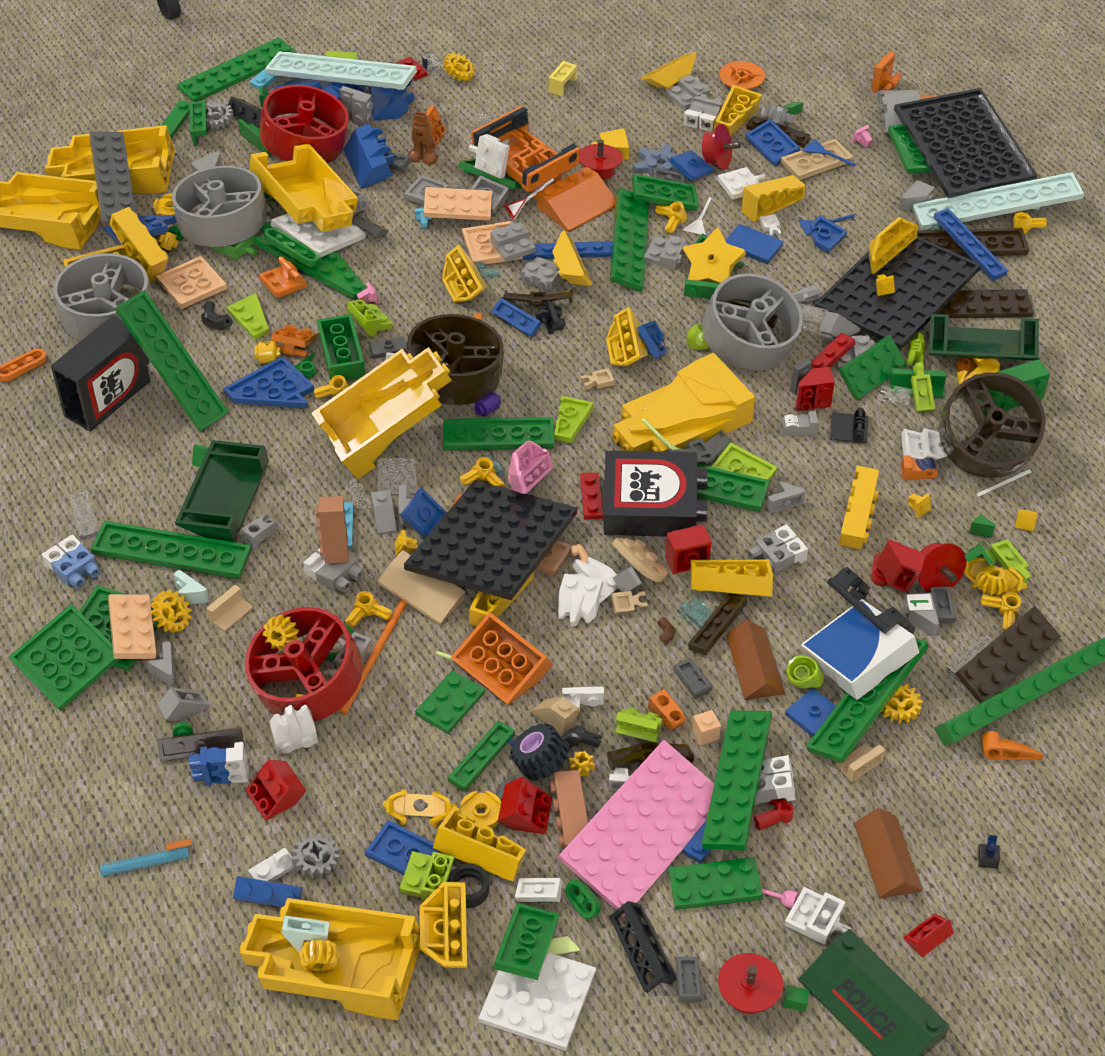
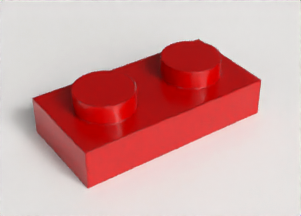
[398,56,427,81]

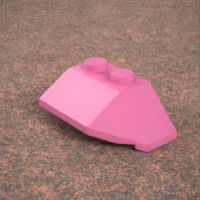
[508,440,554,494]

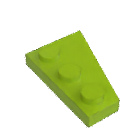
[226,293,269,340]
[554,396,595,444]
[711,442,778,480]

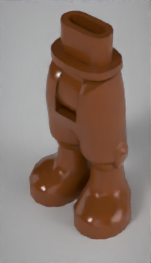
[408,112,437,165]

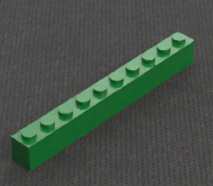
[934,637,1105,746]

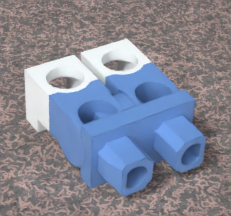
[41,534,100,589]

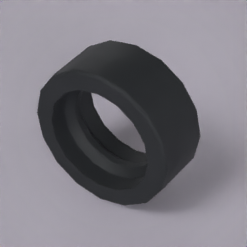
[157,0,181,20]
[448,864,489,908]

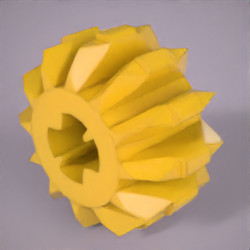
[976,565,1011,596]
[263,614,299,651]
[299,939,339,973]

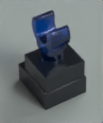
[977,835,1000,869]

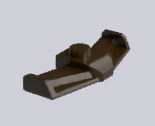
[503,289,573,307]
[607,742,694,770]

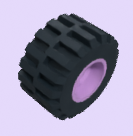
[510,723,569,781]

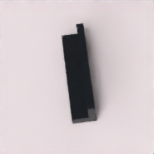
[228,96,277,128]
[609,901,677,993]

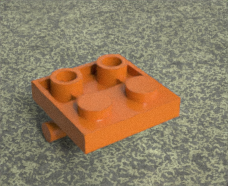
[871,51,902,94]
[425,105,446,150]
[259,256,307,298]
[271,324,318,358]

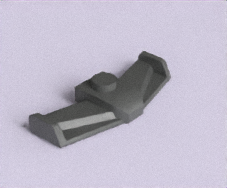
[666,430,731,465]

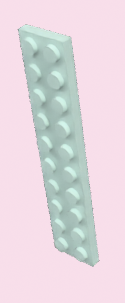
[265,51,417,90]
[912,172,1084,230]

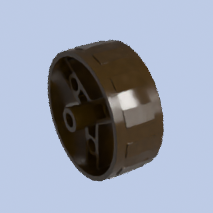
[406,314,504,405]
[939,372,1046,478]

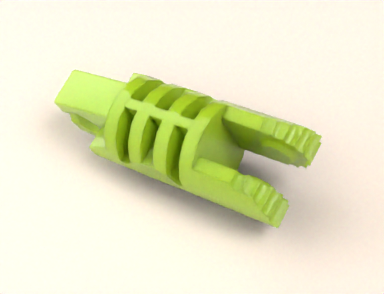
[907,333,925,366]

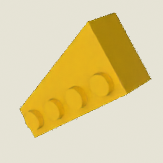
[713,85,762,136]
[741,175,806,222]
[109,207,168,283]
[839,465,879,550]
[690,560,773,597]
[469,571,534,627]
[433,806,526,882]

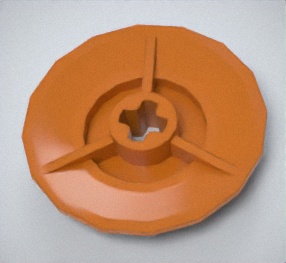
[719,61,765,90]

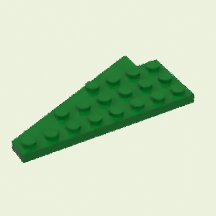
[253,222,367,300]

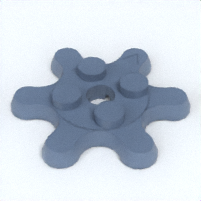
[632,144,685,178]

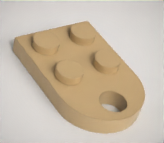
[612,538,668,582]

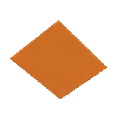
[165,838,192,851]

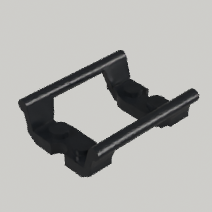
[827,567,916,634]

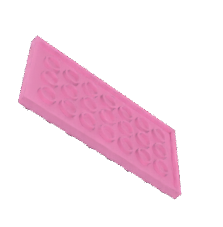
[557,740,714,917]

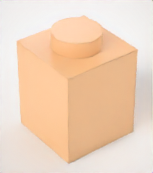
[692,710,721,746]

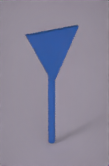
[802,138,856,166]
[798,214,855,236]

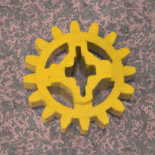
[442,52,476,82]
[150,590,192,634]
[881,684,923,724]

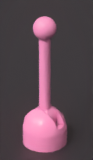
[762,889,799,909]

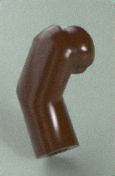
[657,617,676,644]

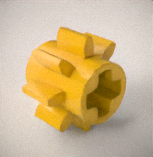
[157,232,179,251]
[569,751,595,776]

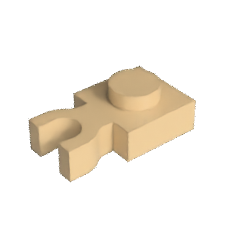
[580,368,614,390]
[610,591,648,614]

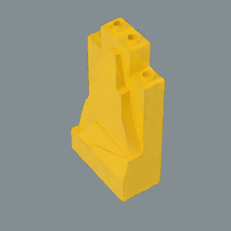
[45,125,175,194]
[249,144,358,232]
[0,172,101,250]
[312,347,452,479]
[612,353,755,452]
[240,898,420,1021]

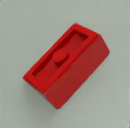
[903,914,954,957]

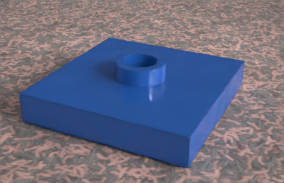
[669,150,714,181]
[400,488,447,539]
[785,688,836,737]

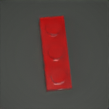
[811,333,856,369]
[580,472,603,520]

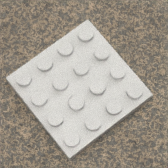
[271,213,366,257]
[478,952,596,1051]

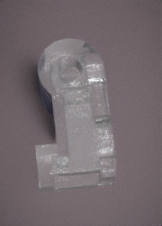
[422,52,444,79]

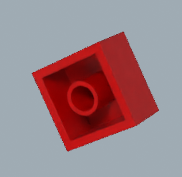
[665,525,712,574]

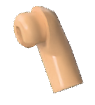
[571,544,589,564]

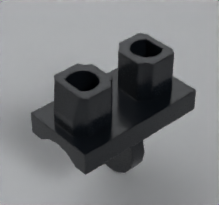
[535,300,566,334]

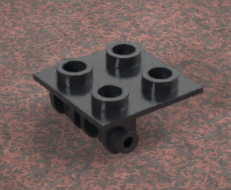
[830,407,869,443]

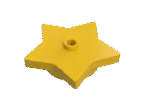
[683,228,746,283]

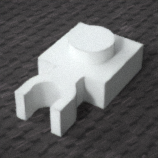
[759,214,781,237]

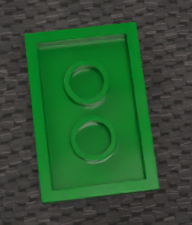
[415,670,485,735]

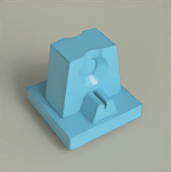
[415,208,432,229]

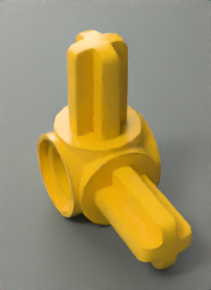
[655,202,687,234]
[1013,211,1047,234]
[314,375,349,399]
[460,457,505,488]
[345,591,392,628]
[981,592,1022,630]

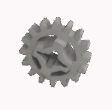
[206,101,234,130]
[761,104,795,125]
[292,833,340,879]

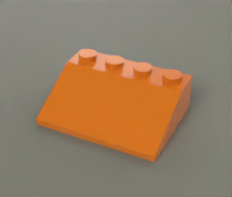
[537,167,616,232]
[450,612,554,705]

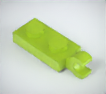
[911,362,935,413]
[990,539,1032,585]

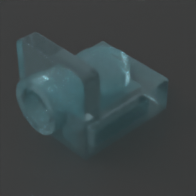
[678,597,713,628]

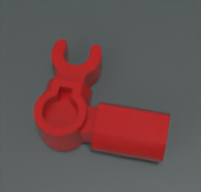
[753,798,794,830]

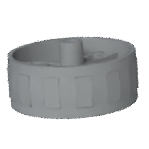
[172,166,267,247]
[54,253,153,341]
[702,273,803,371]

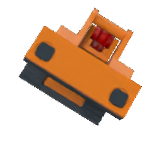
[471,105,580,200]

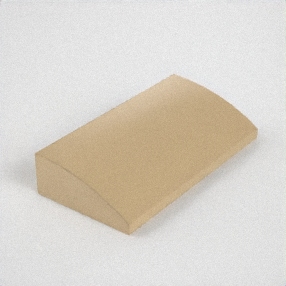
[378,550,465,625]

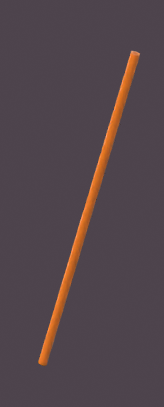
[339,494,462,715]

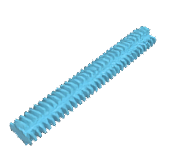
[100,846,189,877]

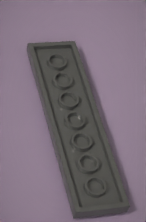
[89,131,136,226]

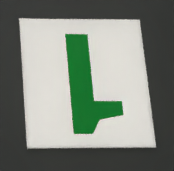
[906,594,933,610]

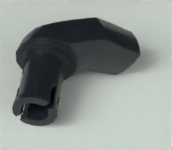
[201,301,233,330]
[561,725,602,750]

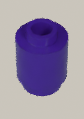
[474,393,501,417]

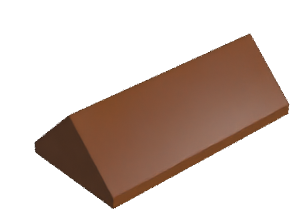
[726,619,785,700]
[854,808,922,899]

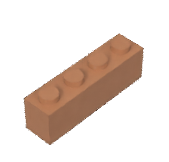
[315,496,349,564]
[550,770,588,849]

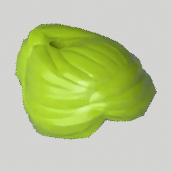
[686,324,711,351]
[786,655,824,688]

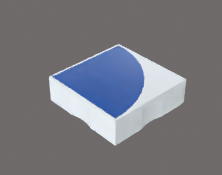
[801,599,919,700]

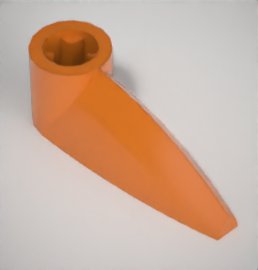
[981,731,1043,760]

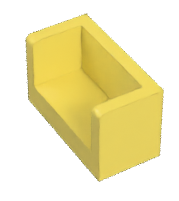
[549,61,577,96]

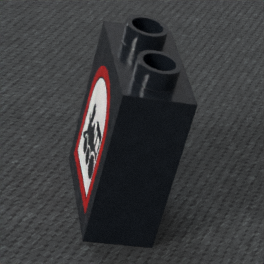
[51,315,150,432]
[603,451,707,537]

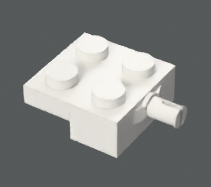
[468,134,510,179]
[717,167,766,200]
[784,887,851,945]

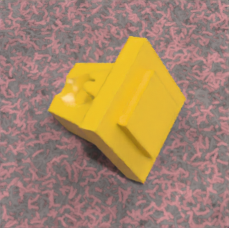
[876,274,895,296]
[908,493,931,519]
[1015,509,1038,531]
[394,530,418,556]

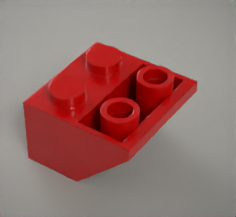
[795,367,835,411]
[875,539,926,593]
[245,759,307,820]
[498,777,552,834]

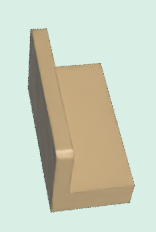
[206,585,253,631]
[836,743,885,782]

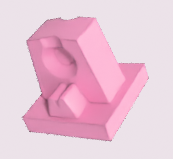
[851,125,872,147]
[357,282,379,305]

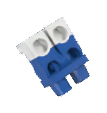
[189,742,249,786]

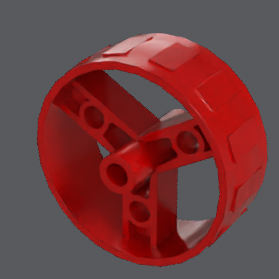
[259,85,349,163]
[245,607,363,721]

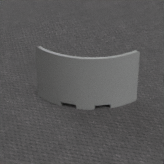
[877,90,921,134]

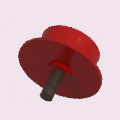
[702,124,741,170]
[579,139,623,179]
[917,543,967,592]
[718,953,783,1014]

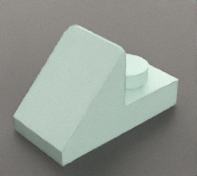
[173,570,209,604]
[281,916,330,953]

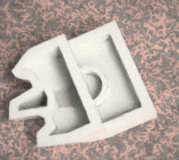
[901,428,947,460]
[570,557,618,604]
[558,574,603,627]
[269,705,318,755]

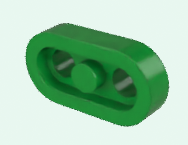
[565,880,601,919]

